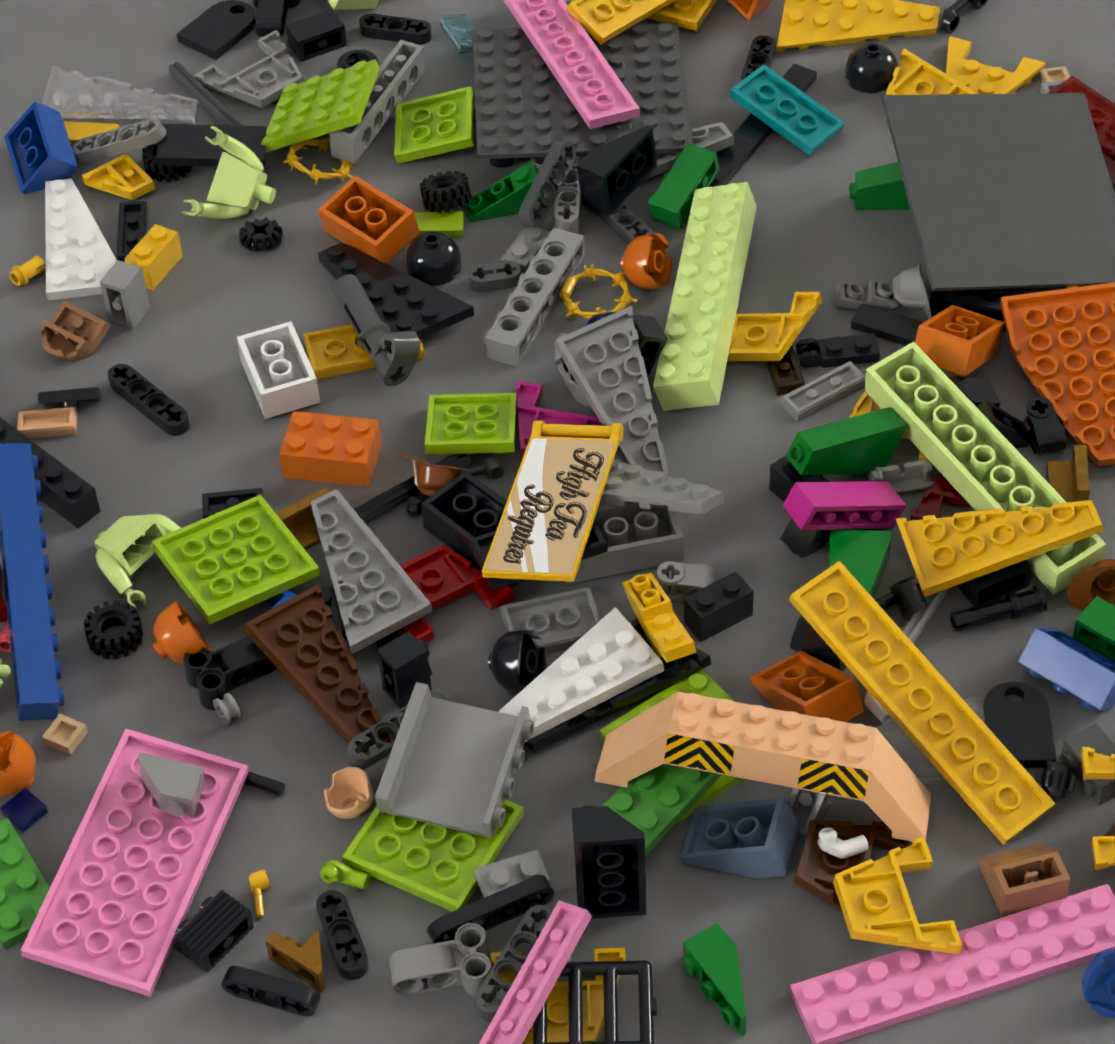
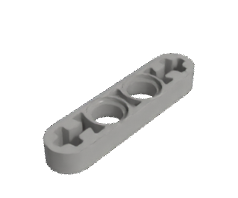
[72,118,167,164]

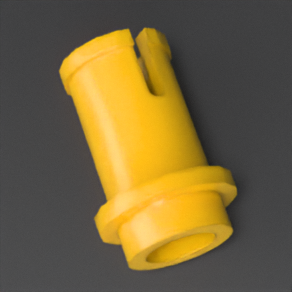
[9,255,46,286]

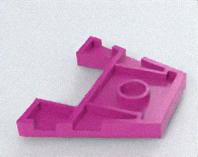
[516,381,602,456]

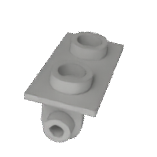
[867,458,933,494]

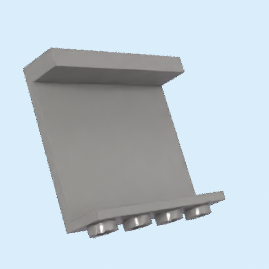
[375,682,534,838]

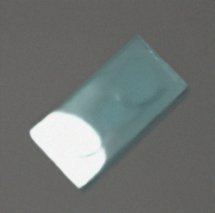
[440,13,476,54]

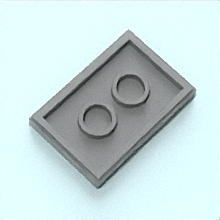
[500,586,601,653]

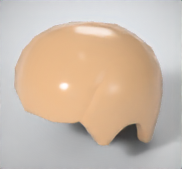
[324,767,374,819]

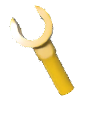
[249,869,271,918]

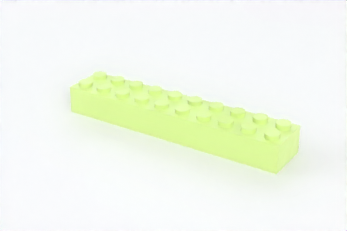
[653,182,757,411]
[865,342,1107,595]

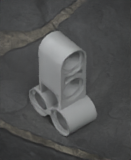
[389,923,492,997]

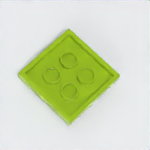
[394,86,475,164]
[425,393,517,456]

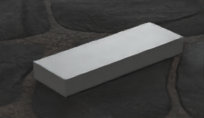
[780,361,865,422]

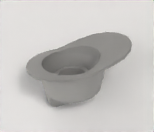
[893,261,931,319]

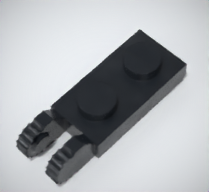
[795,333,880,368]

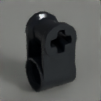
[1023,397,1067,455]

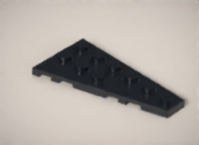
[318,243,474,340]
[524,619,712,752]

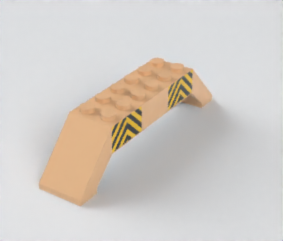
[594,691,932,842]

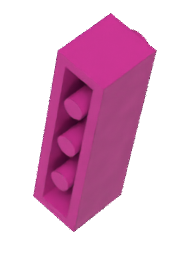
[782,481,907,530]

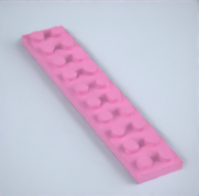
[503,0,640,129]
[789,884,1115,1044]

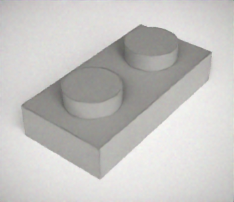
[501,227,551,273]
[474,850,550,898]

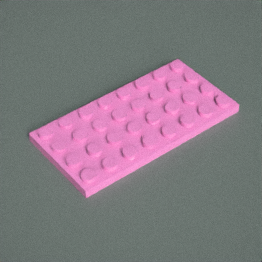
[20,728,249,997]

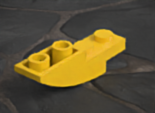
[622,573,696,663]

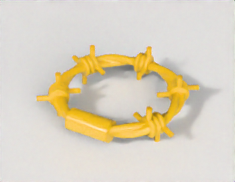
[283,135,354,185]
[559,264,638,320]

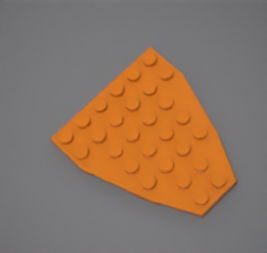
[1000,282,1115,467]

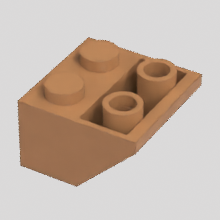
[977,843,1071,917]

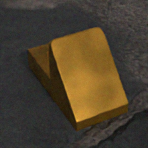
[265,930,326,993]

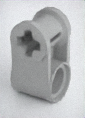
[656,561,716,603]

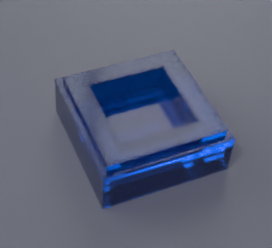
[0,788,48,832]

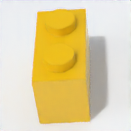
[124,224,183,291]

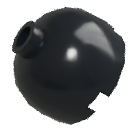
[845,43,898,94]
[406,232,461,286]
[488,630,546,693]

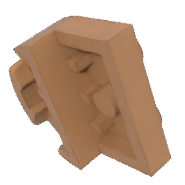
[39,300,111,361]

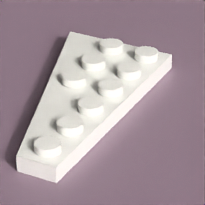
[45,179,117,301]
[498,607,664,742]

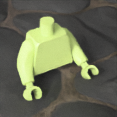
[182,126,276,219]
[94,514,181,610]

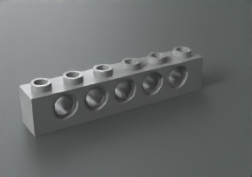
[329,40,425,163]
[483,227,585,367]

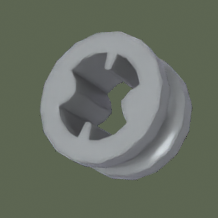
[213,692,241,725]

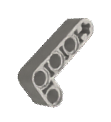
[531,156,582,234]

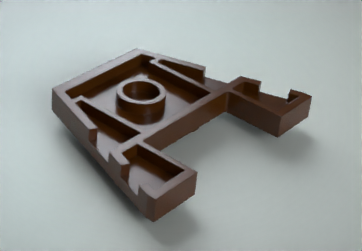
[794,820,910,913]

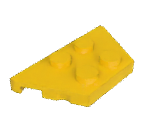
[886,48,978,95]

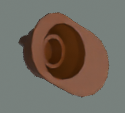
[398,454,469,496]
[1067,559,1115,610]

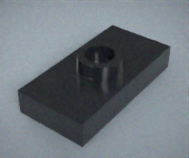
[38,387,101,408]

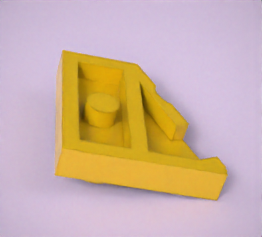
[82,154,155,201]

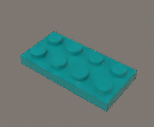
[729,64,845,156]

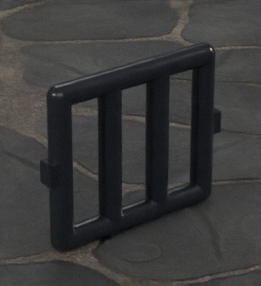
[533,960,657,1044]

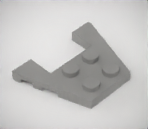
[195,30,303,108]

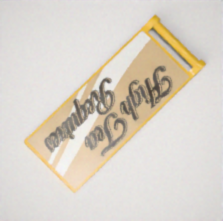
[482,420,624,582]

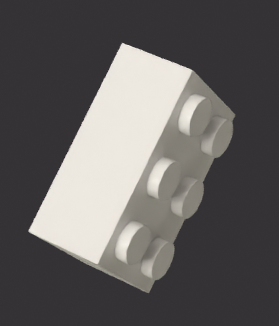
[237,321,320,419]

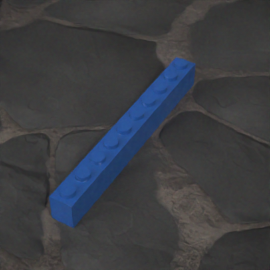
[0,443,64,721]

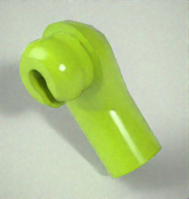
[320,860,371,890]

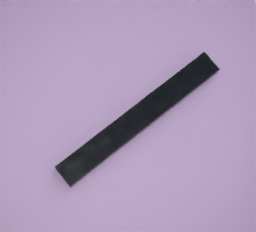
[709,63,817,187]

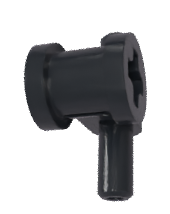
[875,576,928,617]

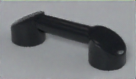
[941,0,988,33]

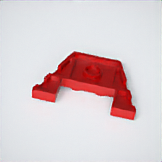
[400,544,515,643]

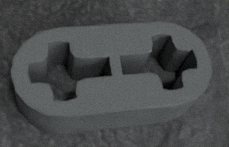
[468,261,521,292]

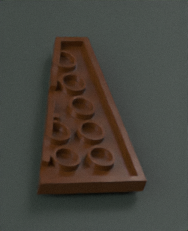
[244,584,391,755]

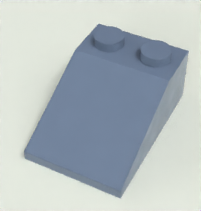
[679,798,800,879]

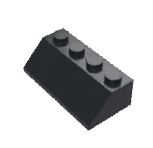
[421,471,522,588]
[572,805,646,919]

